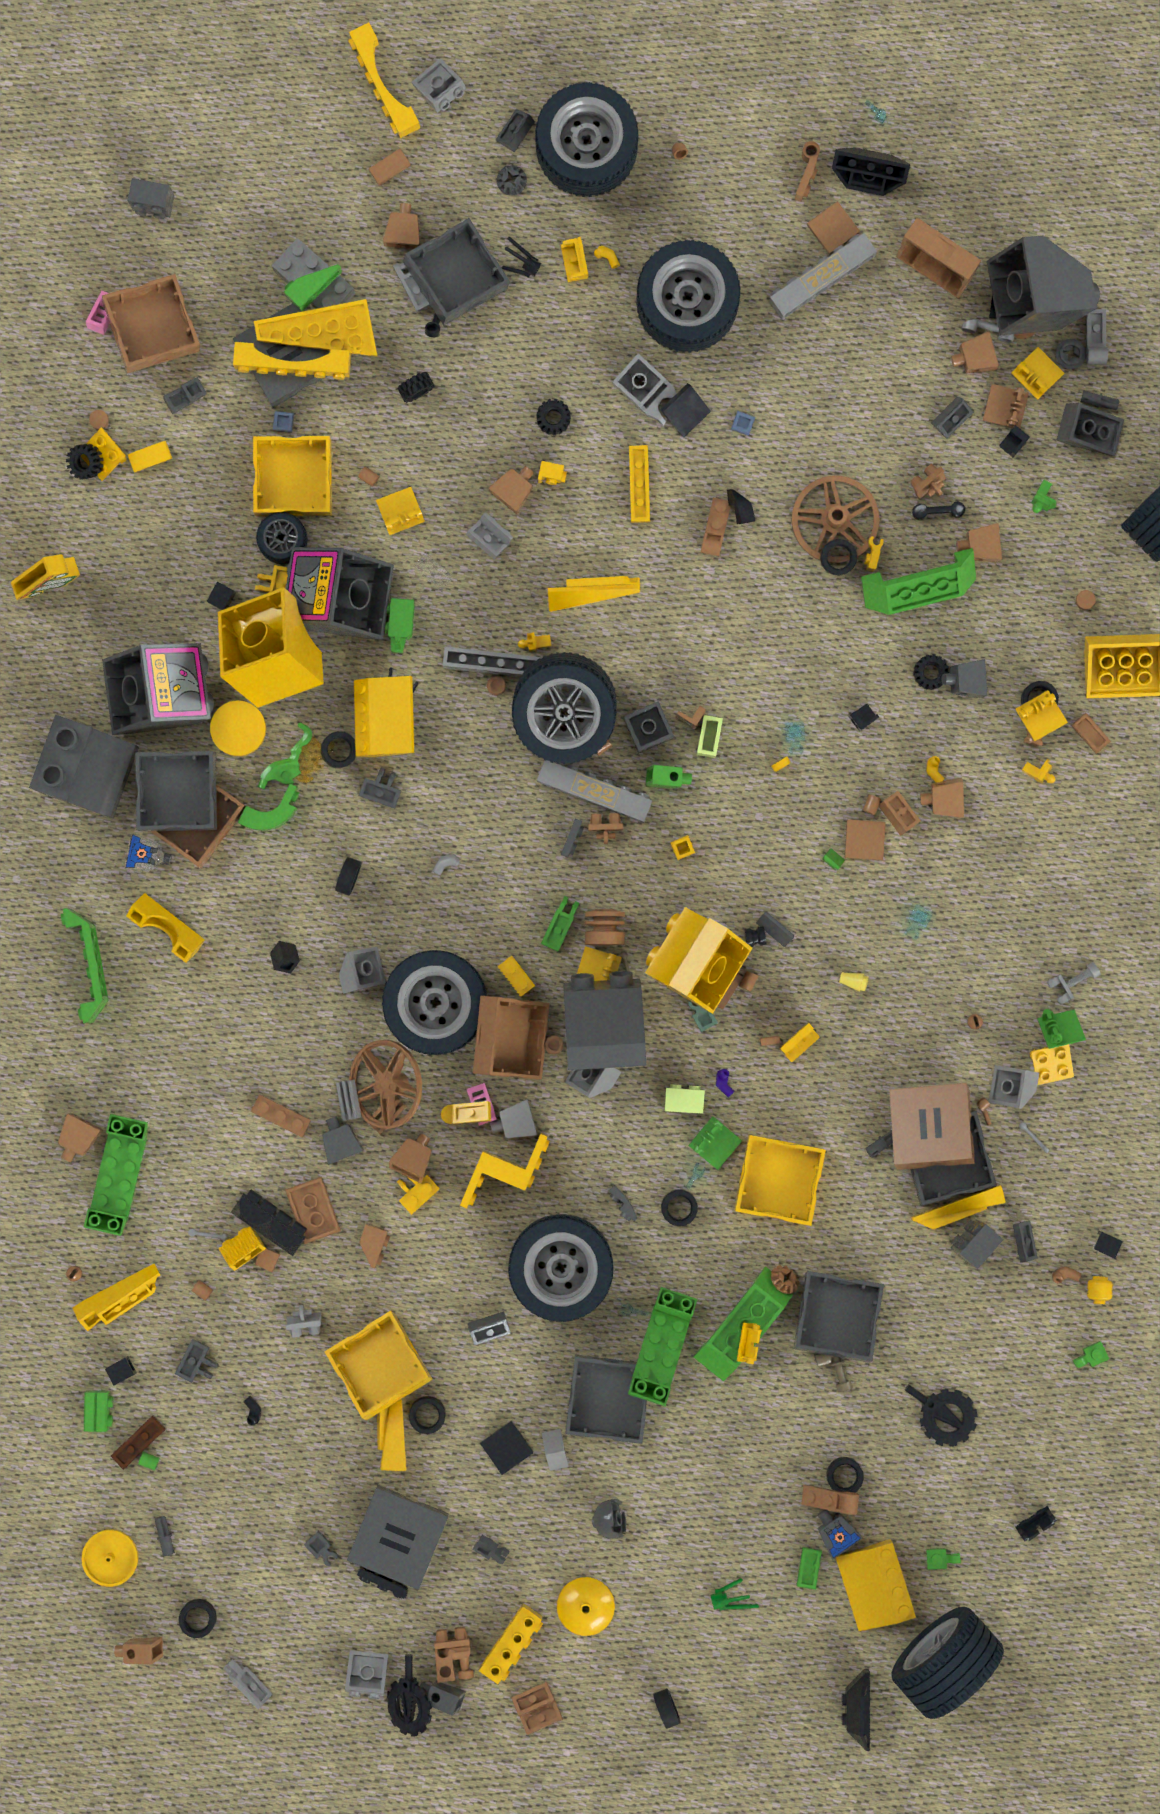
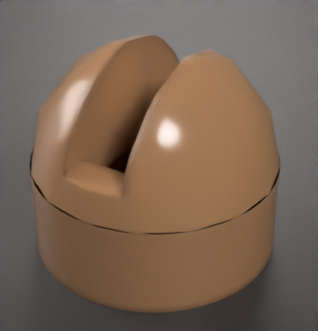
[672,143,688,160]
[967,1014,983,1029]
[66,1266,82,1282]

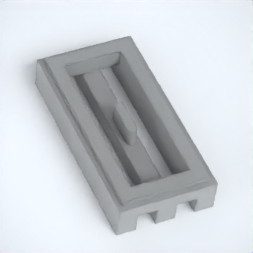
[336,1079,361,1121]

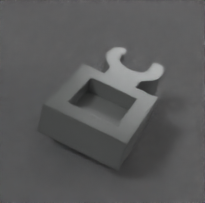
[304,1530,338,1566]

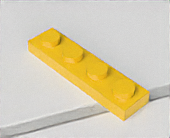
[629,445,650,523]

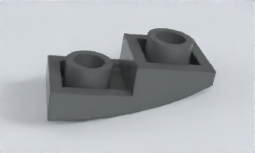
[609,1185,637,1221]

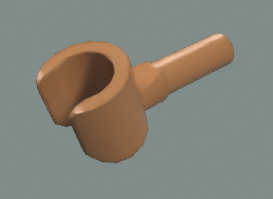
[977,1097,992,1125]

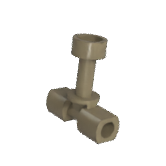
[814,1354,853,1392]

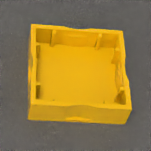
[253,436,332,516]
[734,1134,826,1226]
[324,1311,433,1420]

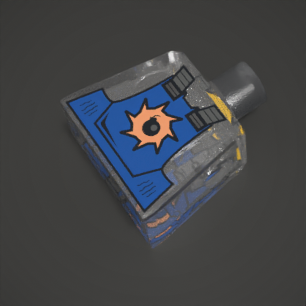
[124,833,172,871]

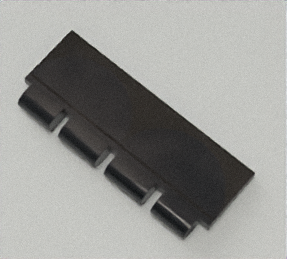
[231,1189,307,1256]

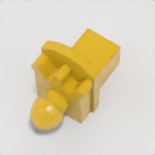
[518,632,552,652]
[1022,759,1056,784]

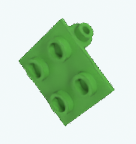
[1037,1009,1086,1049]
[688,1116,742,1170]

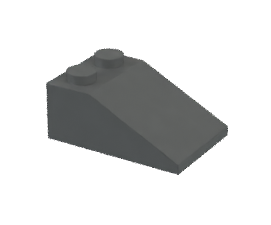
[1056,403,1124,456]

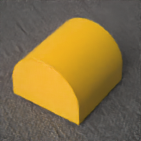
[670,835,695,860]

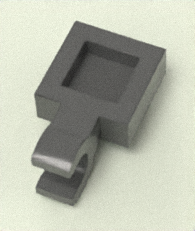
[472,1534,510,1564]

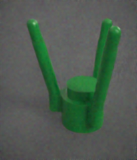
[711,1578,759,1611]

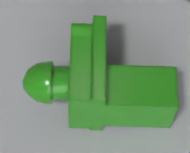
[1031,480,1057,513]

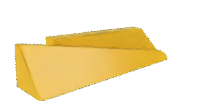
[548,576,640,612]
[911,1184,1006,1230]
[72,1264,160,1331]
[377,1399,406,1471]

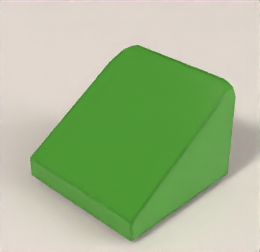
[822,848,845,871]

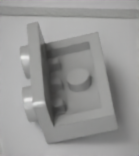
[466,513,513,560]

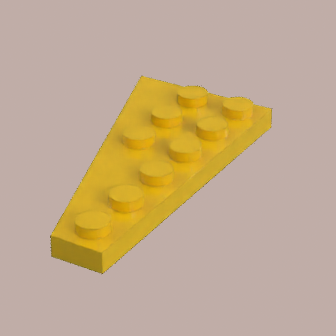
[254,299,378,357]

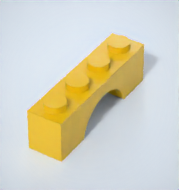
[126,893,205,963]

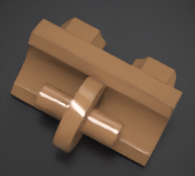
[910,464,946,500]
[588,813,623,844]

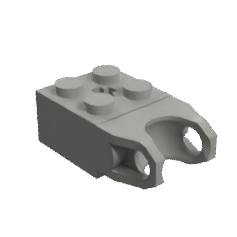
[612,353,677,425]

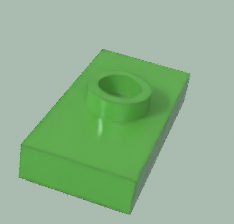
[796,1547,822,1590]

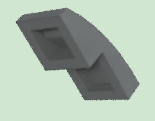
[163,377,207,414]

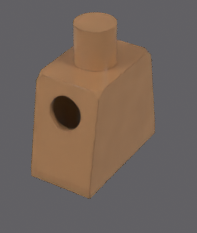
[383,203,420,249]
[951,331,999,373]
[489,466,534,514]
[956,523,1002,562]
[920,778,964,818]
[58,1113,103,1162]
[389,1134,432,1184]
[114,1637,163,1664]

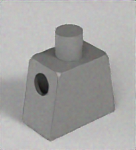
[490,1099,537,1138]

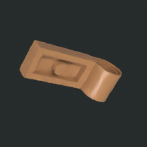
[795,141,820,202]
[701,497,731,557]
[801,1485,859,1515]

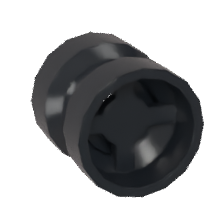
[744,926,766,947]

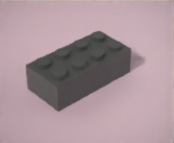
[950,1219,1004,1269]

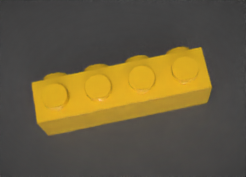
[479,1603,543,1684]

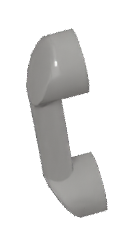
[961,319,1014,343]

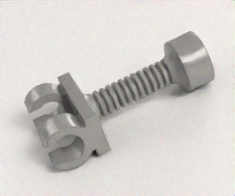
[1047,962,1101,1004]

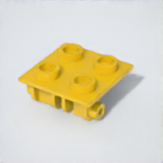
[1011,347,1065,400]
[81,427,127,481]
[376,487,425,536]
[1015,691,1068,741]
[577,946,622,981]
[1030,1044,1074,1085]

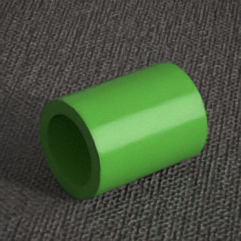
[138,1452,160,1471]

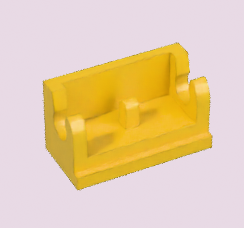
[560,237,588,282]

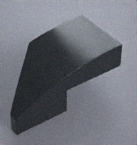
[727,489,755,524]

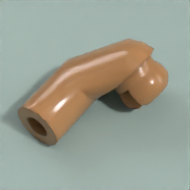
[1052,1266,1082,1284]

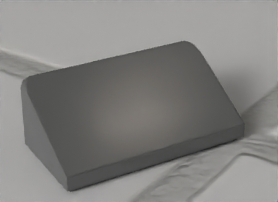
[496,109,535,152]
[931,397,974,439]
[756,912,794,947]
[468,1311,511,1345]

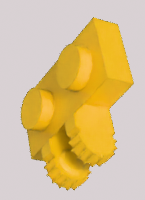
[255,565,288,593]
[397,1174,440,1215]

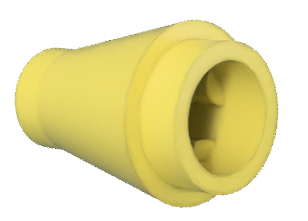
[839,972,869,992]

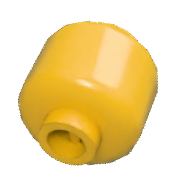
[1087,1276,1113,1304]

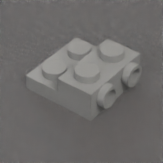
[412,58,466,113]
[345,1650,389,1699]

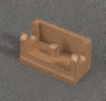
[878,791,921,836]

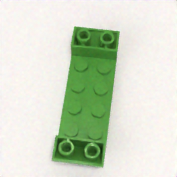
[861,548,976,615]
[61,908,109,1023]
[84,1114,148,1236]
[693,1266,794,1382]
[628,1287,698,1406]

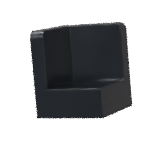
[999,425,1030,458]
[207,582,236,610]
[848,704,879,732]
[270,941,300,974]
[1094,1231,1123,1259]
[105,1356,137,1386]

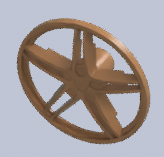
[792,476,879,563]
[349,1040,422,1129]

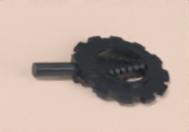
[905,1384,978,1447]
[387,1654,432,1737]

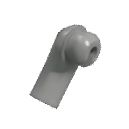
[432,854,460,876]

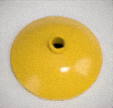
[557,1577,615,1636]

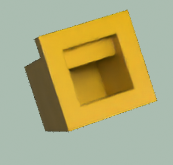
[538,461,567,485]

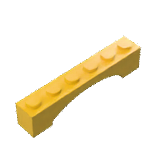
[348,22,420,138]
[233,342,351,380]

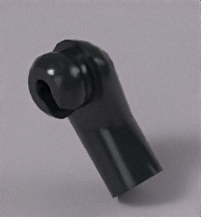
[243,1396,262,1426]

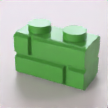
[84,1390,114,1432]

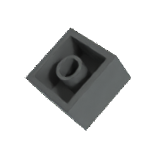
[127,178,174,219]
[623,701,674,754]

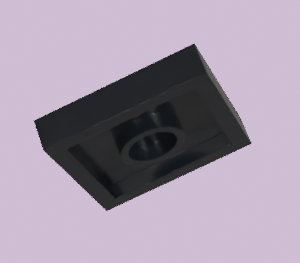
[660,383,711,438]
[480,1420,534,1475]

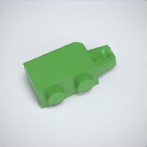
[385,598,415,653]

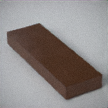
[111,1415,166,1470]

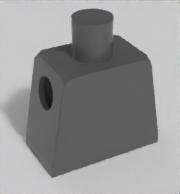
[941,659,988,698]
[322,1116,364,1164]
[420,1681,466,1716]

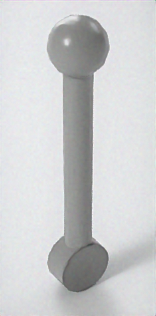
[1019,1122,1050,1153]
[188,1229,228,1241]

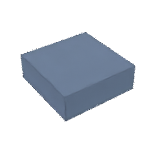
[273,411,294,433]
[731,411,755,436]

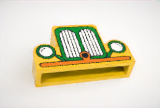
[11,554,80,600]

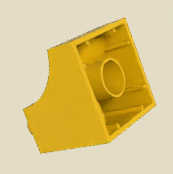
[218,587,324,708]
[645,907,752,1014]

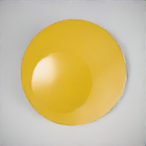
[210,700,266,757]
[81,1529,139,1587]

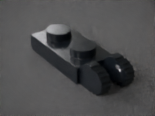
[357,1566,408,1599]

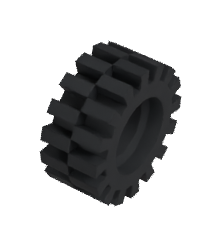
[397,372,435,403]
[536,399,571,436]
[66,444,104,480]
[913,654,949,690]

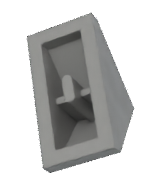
[542,1429,569,1471]

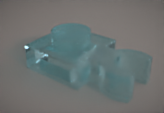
[784,721,805,755]
[904,904,933,940]

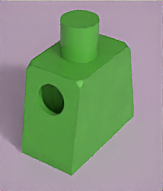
[646,765,692,789]

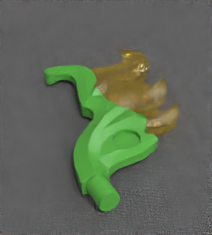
[257,723,335,790]

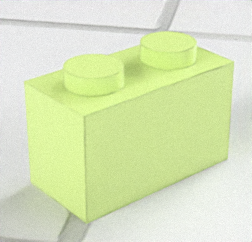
[696,715,723,758]
[664,1084,705,1114]

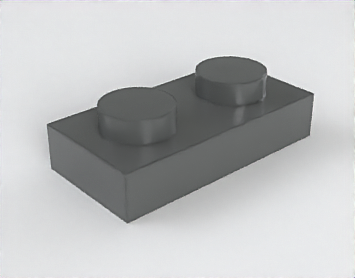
[561,818,584,858]
[1013,1221,1038,1263]

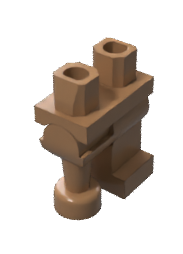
[434,1626,474,1683]

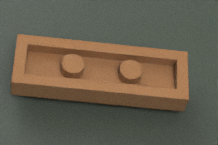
[251,1094,311,1137]

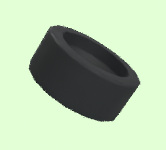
[820,539,857,576]
[1021,681,1059,705]
[320,731,356,768]
[335,857,362,896]
[661,1189,698,1226]
[409,1396,446,1435]
[826,1457,864,1493]
[178,1599,217,1638]
[653,1688,681,1729]

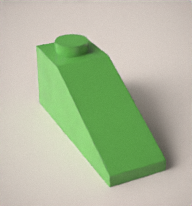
[284,264,342,312]

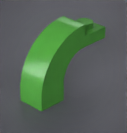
[238,784,300,831]

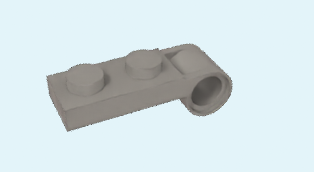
[1086,309,1108,365]

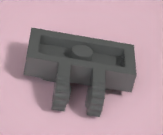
[359,768,401,809]
[175,1339,219,1383]

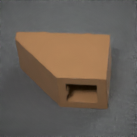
[359,1223,390,1269]

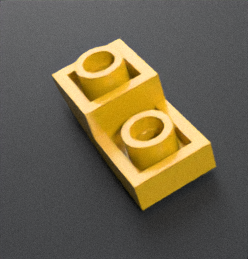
[127,441,173,473]

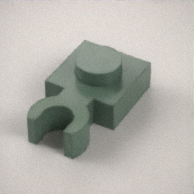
[688,1001,718,1032]

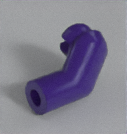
[716,1069,734,1098]

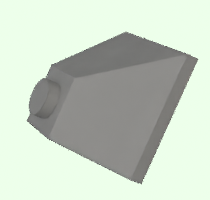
[339,947,386,994]
[989,1065,1039,1109]
[565,1068,621,1098]

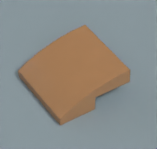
[511,1682,563,1735]

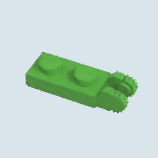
[541,896,579,952]

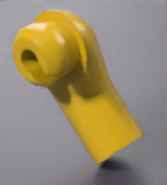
[594,245,620,269]
[926,756,945,782]

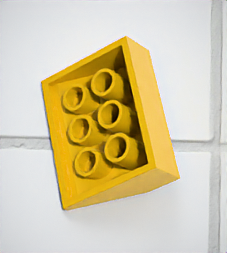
[1084,634,1160,698]
[354,676,414,758]
[836,1539,916,1631]

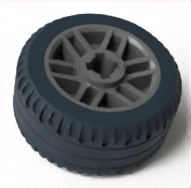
[256,512,308,564]

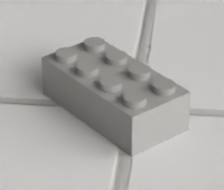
[272,238,355,309]

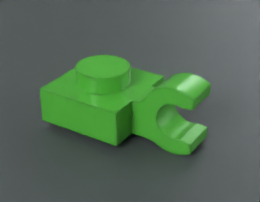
[1073,1341,1109,1368]
[926,1548,961,1570]

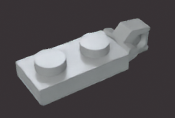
[224,1659,272,1709]

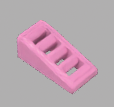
[86,291,109,335]
[467,1083,497,1126]

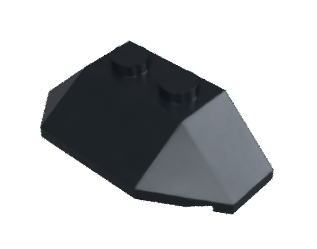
[831,147,910,196]
[841,1668,870,1751]

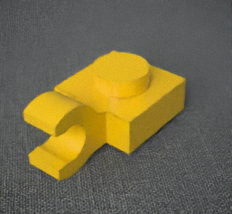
[864,536,884,572]

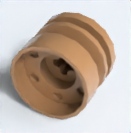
[585,909,625,945]

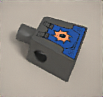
[817,1510,863,1560]

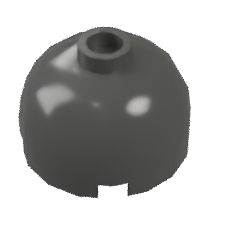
[592,1499,626,1539]

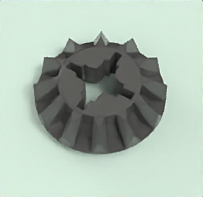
[496,164,527,195]
[1055,339,1086,370]

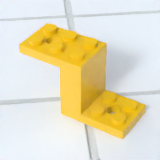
[460,1133,550,1209]

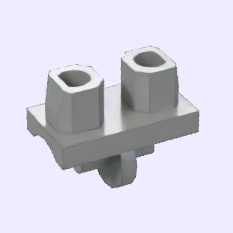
[286,1305,322,1338]

